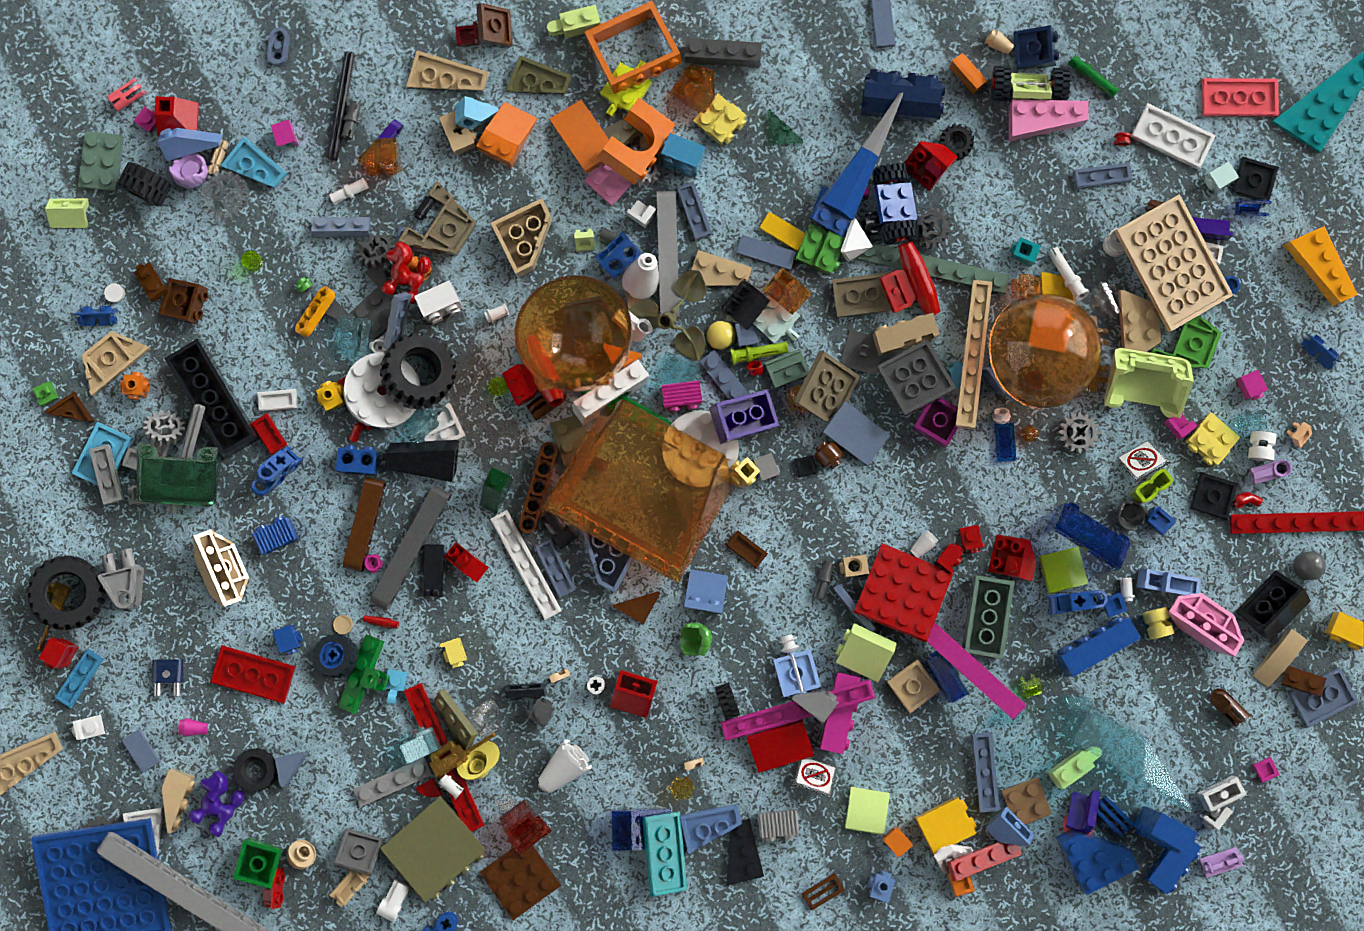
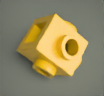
[316,381,346,412]

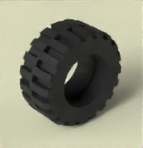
[380,332,457,409]
[26,555,106,630]

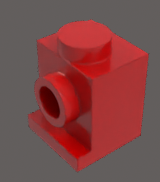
[934,543,964,573]

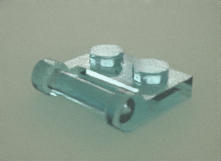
[334,314,373,358]

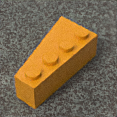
[1283,226,1358,306]

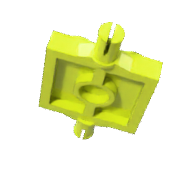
[600,60,652,117]

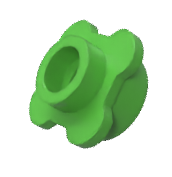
[294,277,313,293]

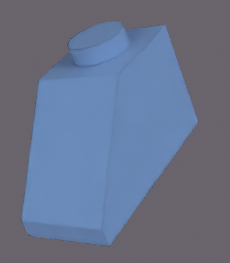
[985,807,1035,847]

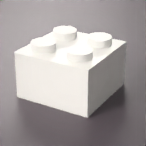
[414,280,463,324]

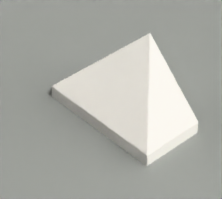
[840,218,873,261]

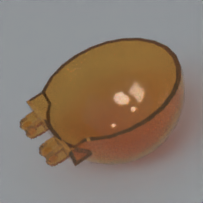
[989,293,1108,409]

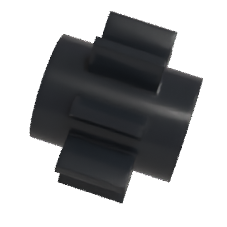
[861,211,884,235]

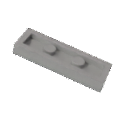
[89,444,124,505]

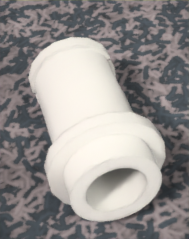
[484,304,509,323]
[1119,578,1135,602]
[438,775,464,799]

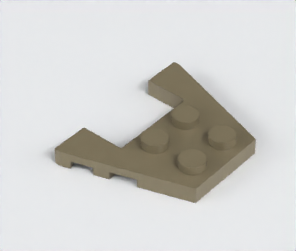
[398,181,477,256]

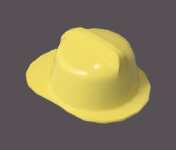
[457,741,500,780]

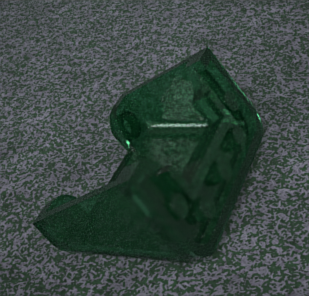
[136,443,219,506]

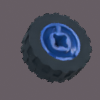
[313,634,358,678]

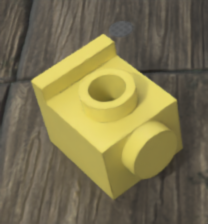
[440,638,467,669]

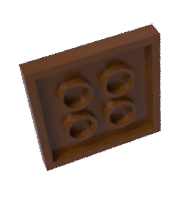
[479,837,561,921]

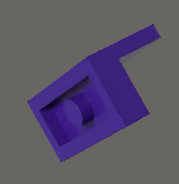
[1192,217,1233,241]
[1066,790,1101,834]

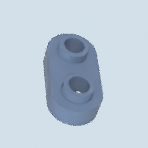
[267,27,290,66]

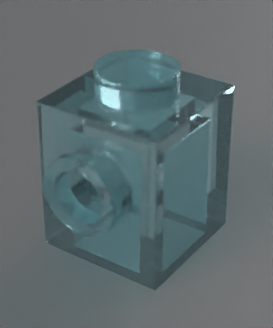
[1235,410,1268,433]

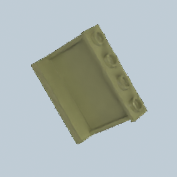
[380,795,488,903]

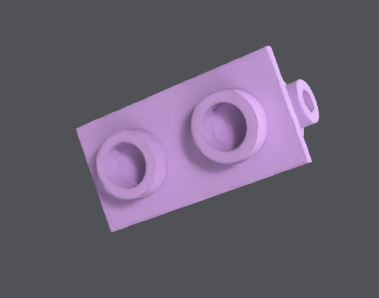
[1200,847,1244,878]

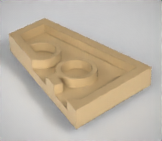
[692,250,752,287]

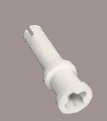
[1048,247,1089,302]

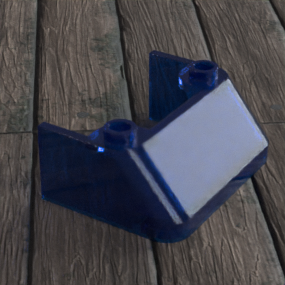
[1043,502,1132,572]

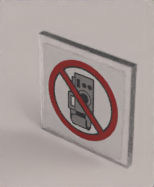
[1116,439,1170,482]
[793,757,838,798]

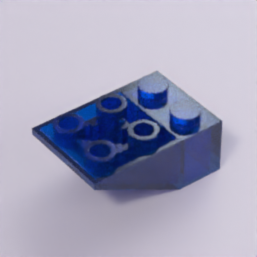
[612,808,671,851]

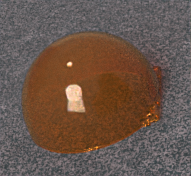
[514,275,633,392]

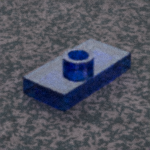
[994,423,1017,462]

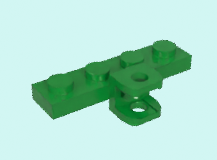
[338,634,389,714]

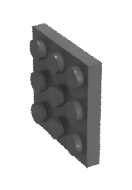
[877,340,956,417]

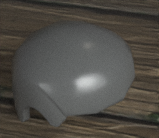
[1116,500,1146,531]
[1293,551,1326,580]

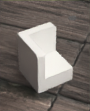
[627,201,656,228]

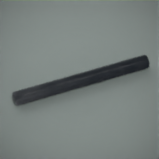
[327,51,355,161]

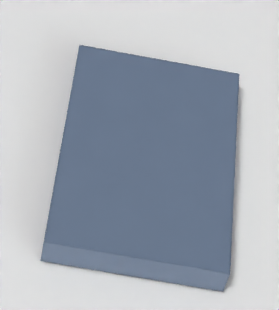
[822,401,890,466]
[1288,667,1359,728]

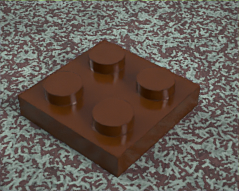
[476,3,513,48]

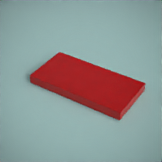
[210,645,296,704]

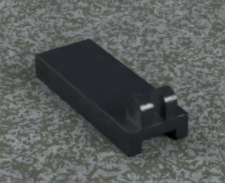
[423,544,445,597]

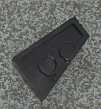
[726,818,764,886]

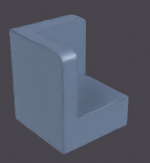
[735,324,758,349]

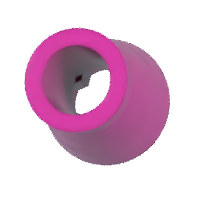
[178,718,208,737]

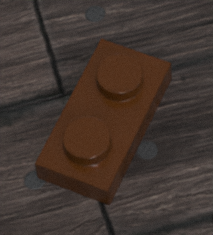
[1281,666,1327,698]

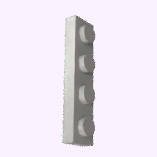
[353,757,433,807]

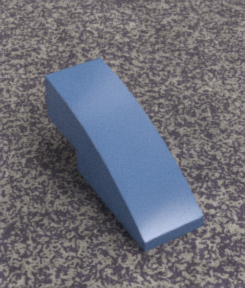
[1136,569,1201,596]

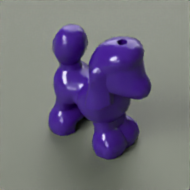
[188,771,245,837]

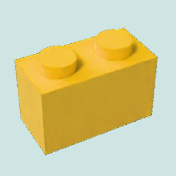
[1325,612,1364,651]

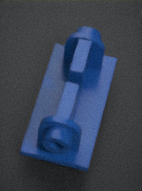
[74,306,118,326]
[1301,333,1340,370]

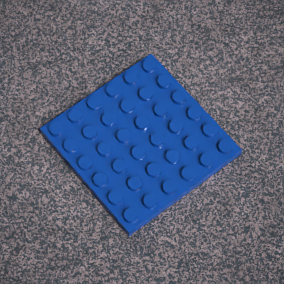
[31,818,172,931]

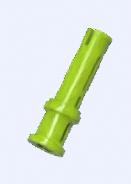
[730,341,789,365]

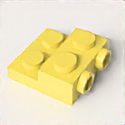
[693,93,747,146]
[1185,412,1240,466]

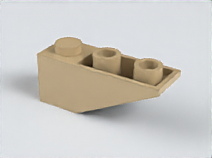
[162,768,196,834]

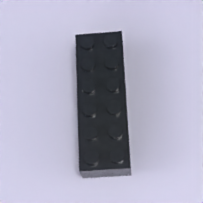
[164,338,260,458]

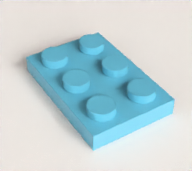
[71,422,134,486]

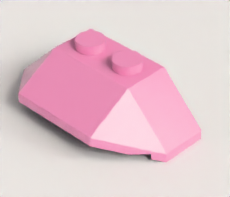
[1168,593,1244,657]

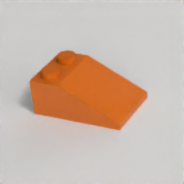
[476,102,538,168]

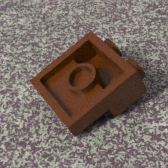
[158,278,209,324]

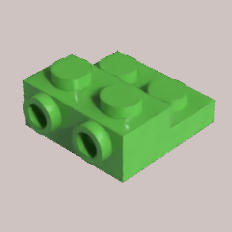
[794,224,845,275]

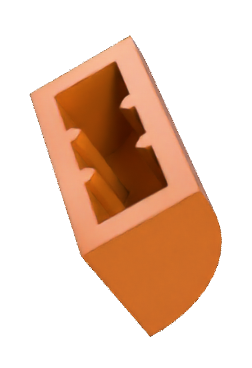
[949,53,988,95]

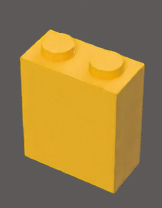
[915,797,977,855]

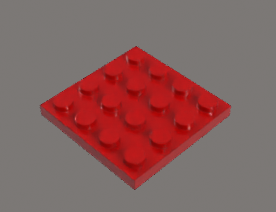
[854,543,954,643]

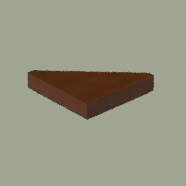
[45,392,94,423]
[613,591,661,624]

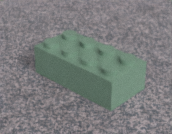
[962,575,1015,659]

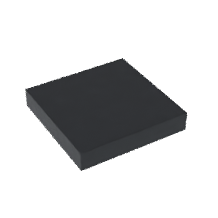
[1231,156,1279,204]
[1189,472,1238,520]

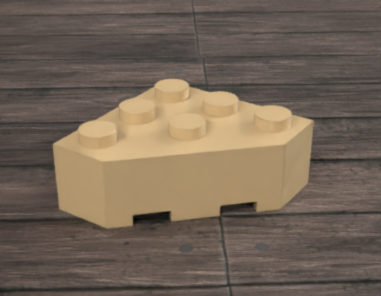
[491,198,552,278]

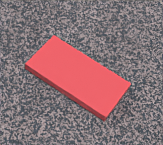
[1201,78,1279,117]

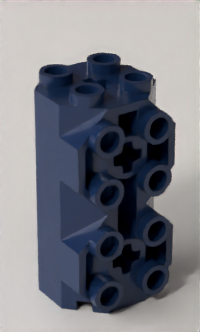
[861,69,946,123]

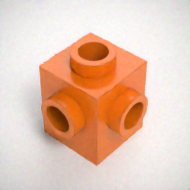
[120,372,150,400]

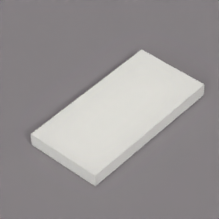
[1131,103,1216,170]

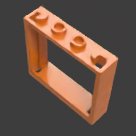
[584,1,682,94]

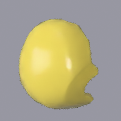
[706,321,737,350]

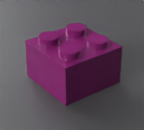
[912,398,958,449]

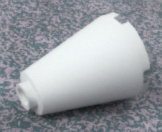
[622,253,659,299]
[538,740,592,793]

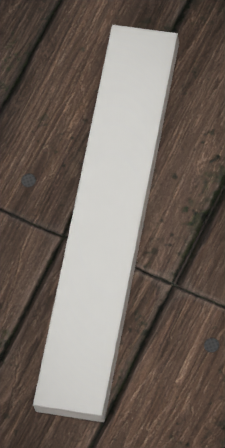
[490,510,562,620]

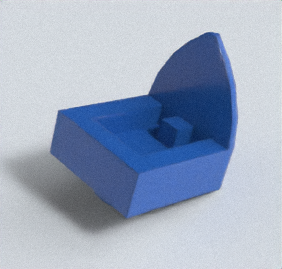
[1146,506,1176,536]

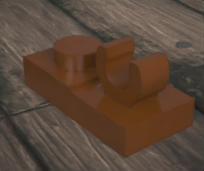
[134,262,169,302]

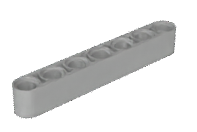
[657,191,680,320]

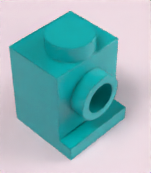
[1009,237,1041,266]

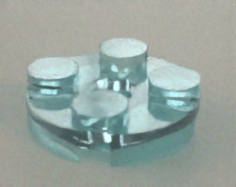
[402,407,439,443]

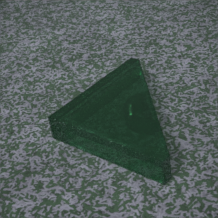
[767,109,803,145]

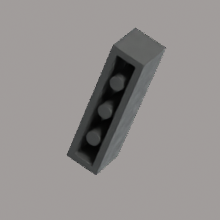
[685,38,762,68]

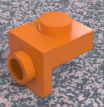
[948,872,975,898]

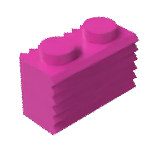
[662,380,702,412]

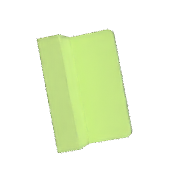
[45,198,89,228]

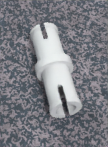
[329,178,369,205]

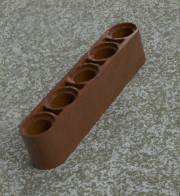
[519,442,559,534]
[343,477,386,573]

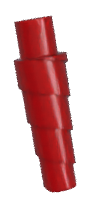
[363,615,399,629]

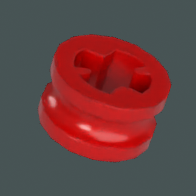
[1114,132,1132,146]

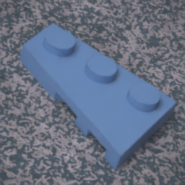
[680,804,742,854]

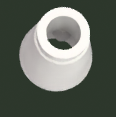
[910,530,939,558]

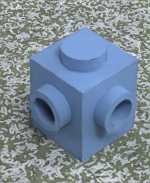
[867,870,896,903]

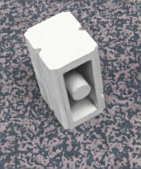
[1197,776,1246,812]

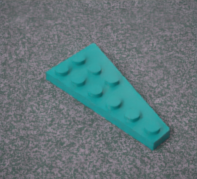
[1271,51,1364,153]

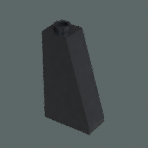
[382,440,460,482]

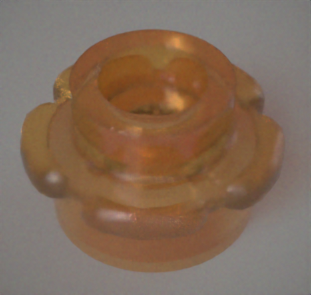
[1022,424,1039,443]

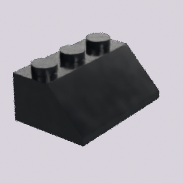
[1236,570,1311,642]

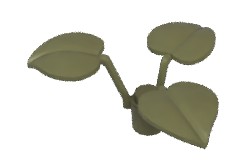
[629,270,707,361]

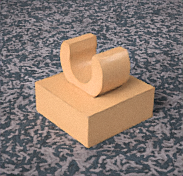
[1287,422,1312,448]

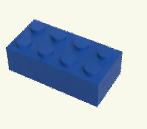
[1054,616,1141,677]
[1133,806,1198,855]

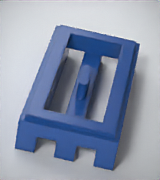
[1097,795,1134,838]

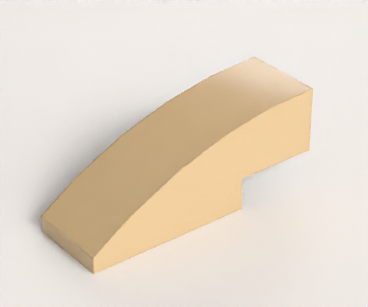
[1252,629,1308,687]

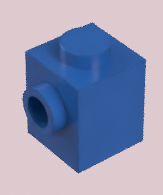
[272,625,303,656]

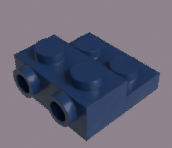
[1013,25,1059,70]

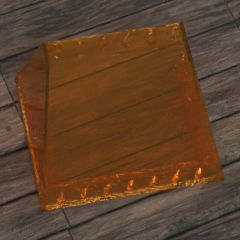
[543,399,733,584]

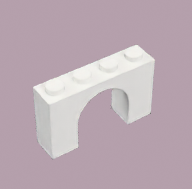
[572,360,649,426]

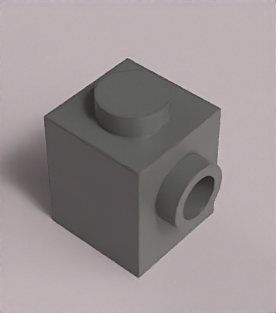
[528,698,555,726]

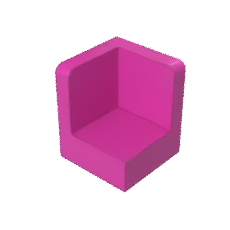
[271,119,299,147]
[1164,414,1197,440]

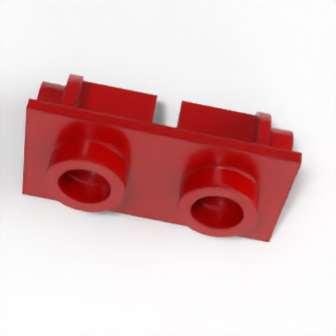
[262,867,285,909]

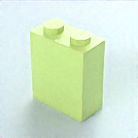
[835,623,896,682]

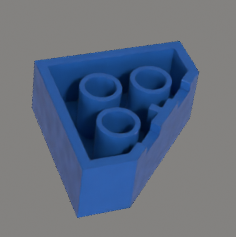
[1055,829,1139,895]

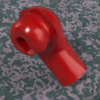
[348,421,373,442]
[1233,492,1263,508]

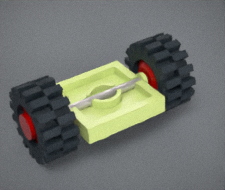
[991,66,1071,101]

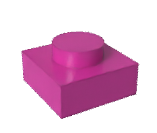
[134,106,156,133]

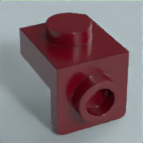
[455,21,480,47]

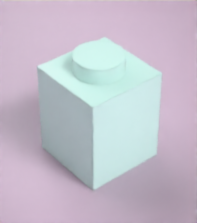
[1205,162,1239,193]

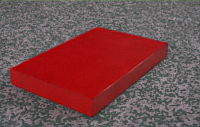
[747,719,814,773]

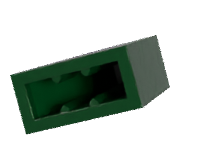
[480,467,514,514]

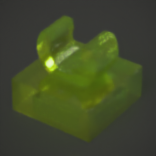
[1020,673,1043,699]

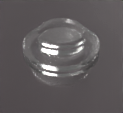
[496,793,516,812]

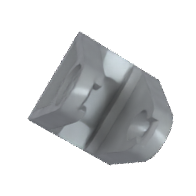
[98,548,144,609]

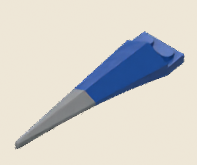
[810,93,903,237]

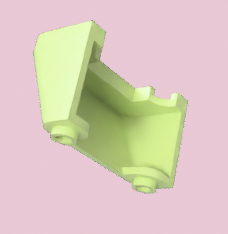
[1104,348,1194,418]

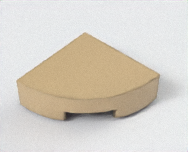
[549,669,570,683]
[684,757,704,770]

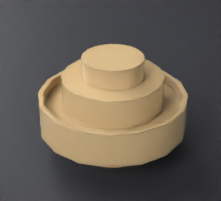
[286,840,316,870]

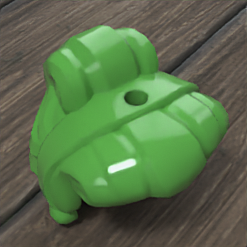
[680,623,713,656]

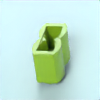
[1130,469,1174,504]

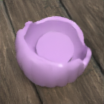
[168,153,208,189]

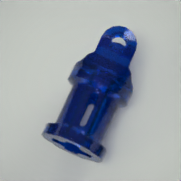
[1235,198,1272,216]

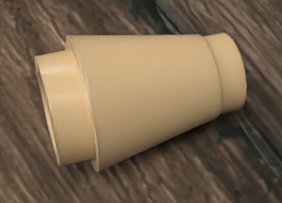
[985,29,1014,54]

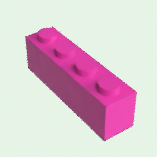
[819,672,861,754]

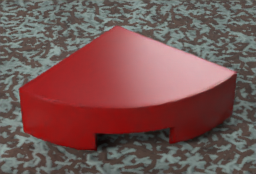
[416,778,443,797]

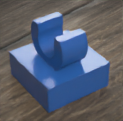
[1101,592,1127,618]

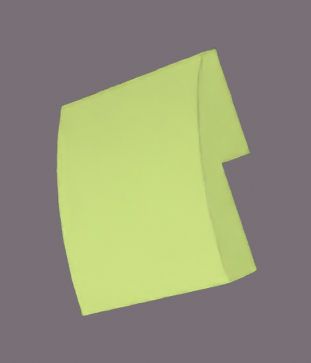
[845,787,890,835]

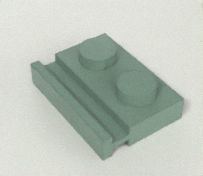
[764,349,809,389]

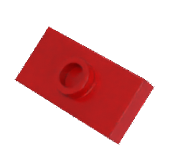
[251,413,288,456]

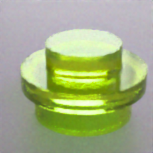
[488,377,508,396]

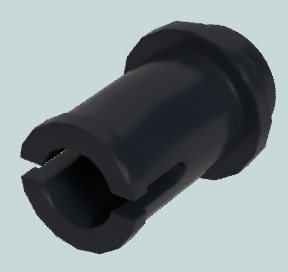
[413,196,435,221]

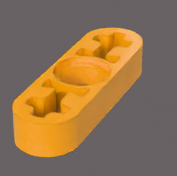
[295,286,335,337]

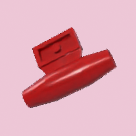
[878,241,941,315]
[502,335,564,407]

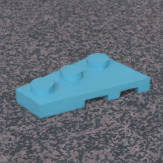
[220,137,288,188]

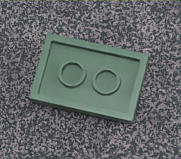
[78,132,124,192]

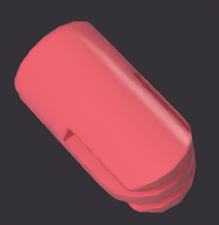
[107,78,146,112]

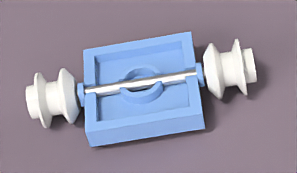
[773,634,821,697]

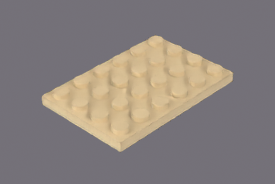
[1114,194,1233,332]

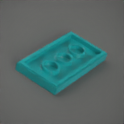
[642,811,687,897]

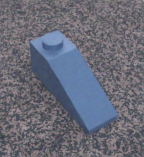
[157,128,222,161]

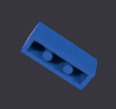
[1144,841,1202,895]

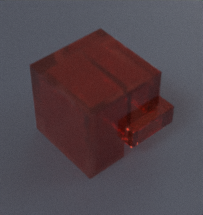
[499,799,552,855]

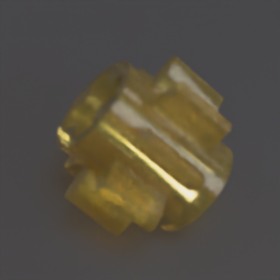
[670,776,695,801]

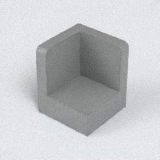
[753,453,780,481]

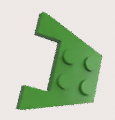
[1151,315,1222,369]

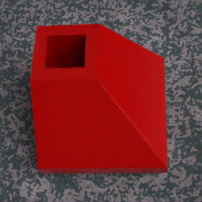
[154,96,199,138]
[904,141,958,191]
[988,534,1037,582]

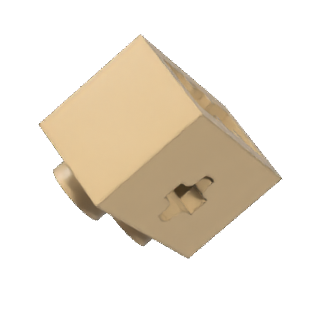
[439,111,477,156]

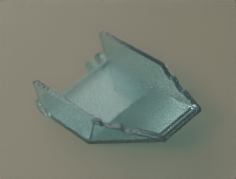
[1059,694,1193,813]

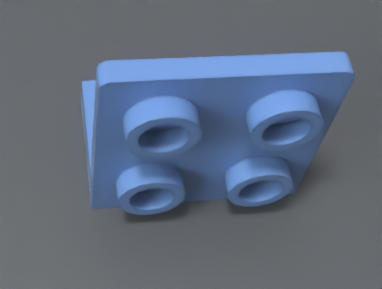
[684,570,728,614]

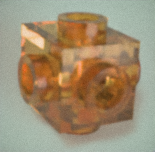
[1011,274,1043,302]

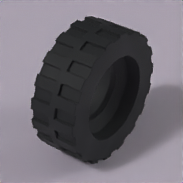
[232,748,278,792]

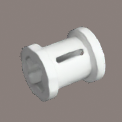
[587,676,605,694]

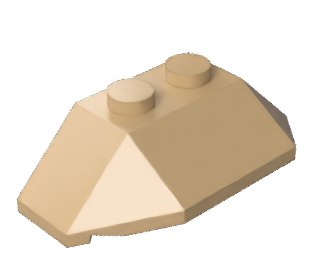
[193,530,249,607]

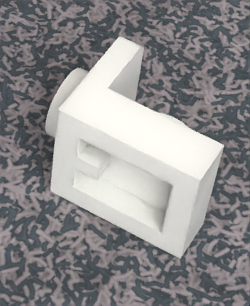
[72,715,105,740]
[1199,806,1233,830]

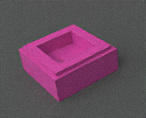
[1252,757,1280,783]

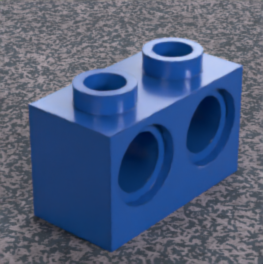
[595,231,642,278]
[336,445,379,475]

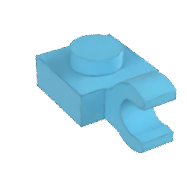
[385,669,408,704]

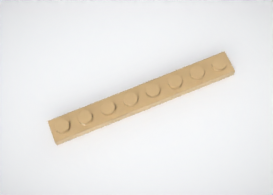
[956,280,992,430]

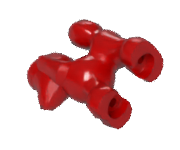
[382,241,431,304]

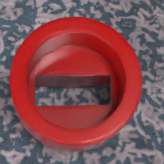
[747,360,763,377]

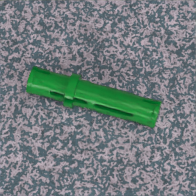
[1068,55,1119,99]

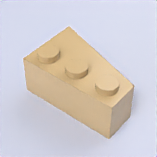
[872,313,940,356]

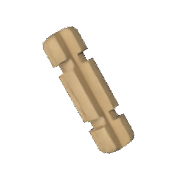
[208,139,229,176]

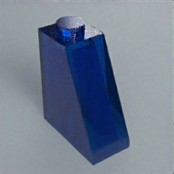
[924,651,969,703]

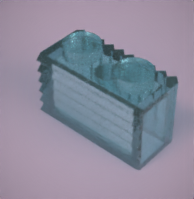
[394,726,441,766]

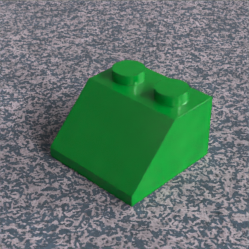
[233,837,282,889]

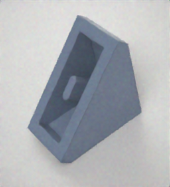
[275,751,309,788]

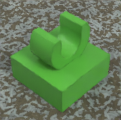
[32,381,59,407]

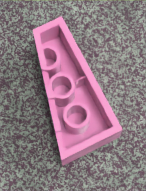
[1009,99,1088,142]

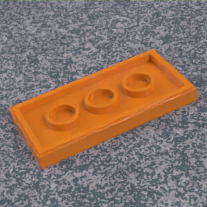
[550,100,609,174]

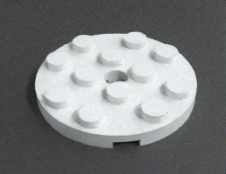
[343,353,421,429]
[662,411,739,487]

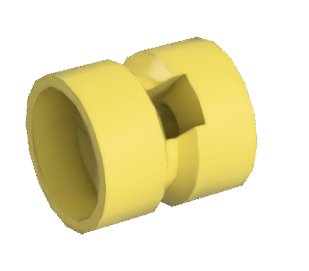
[1142,607,1175,640]

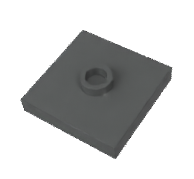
[333,828,384,877]

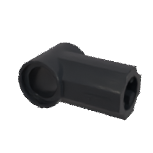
[540,509,576,549]

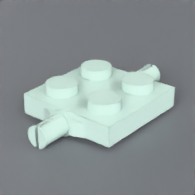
[753,290,800,344]

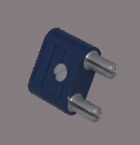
[152,659,183,696]

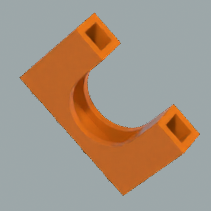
[597,98,676,185]

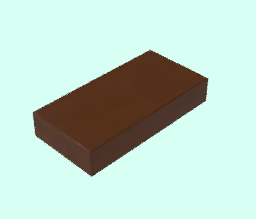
[726,530,768,569]

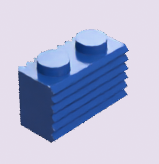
[252,516,299,555]

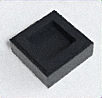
[794,455,817,478]

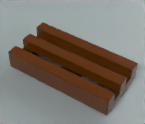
[801,872,845,910]

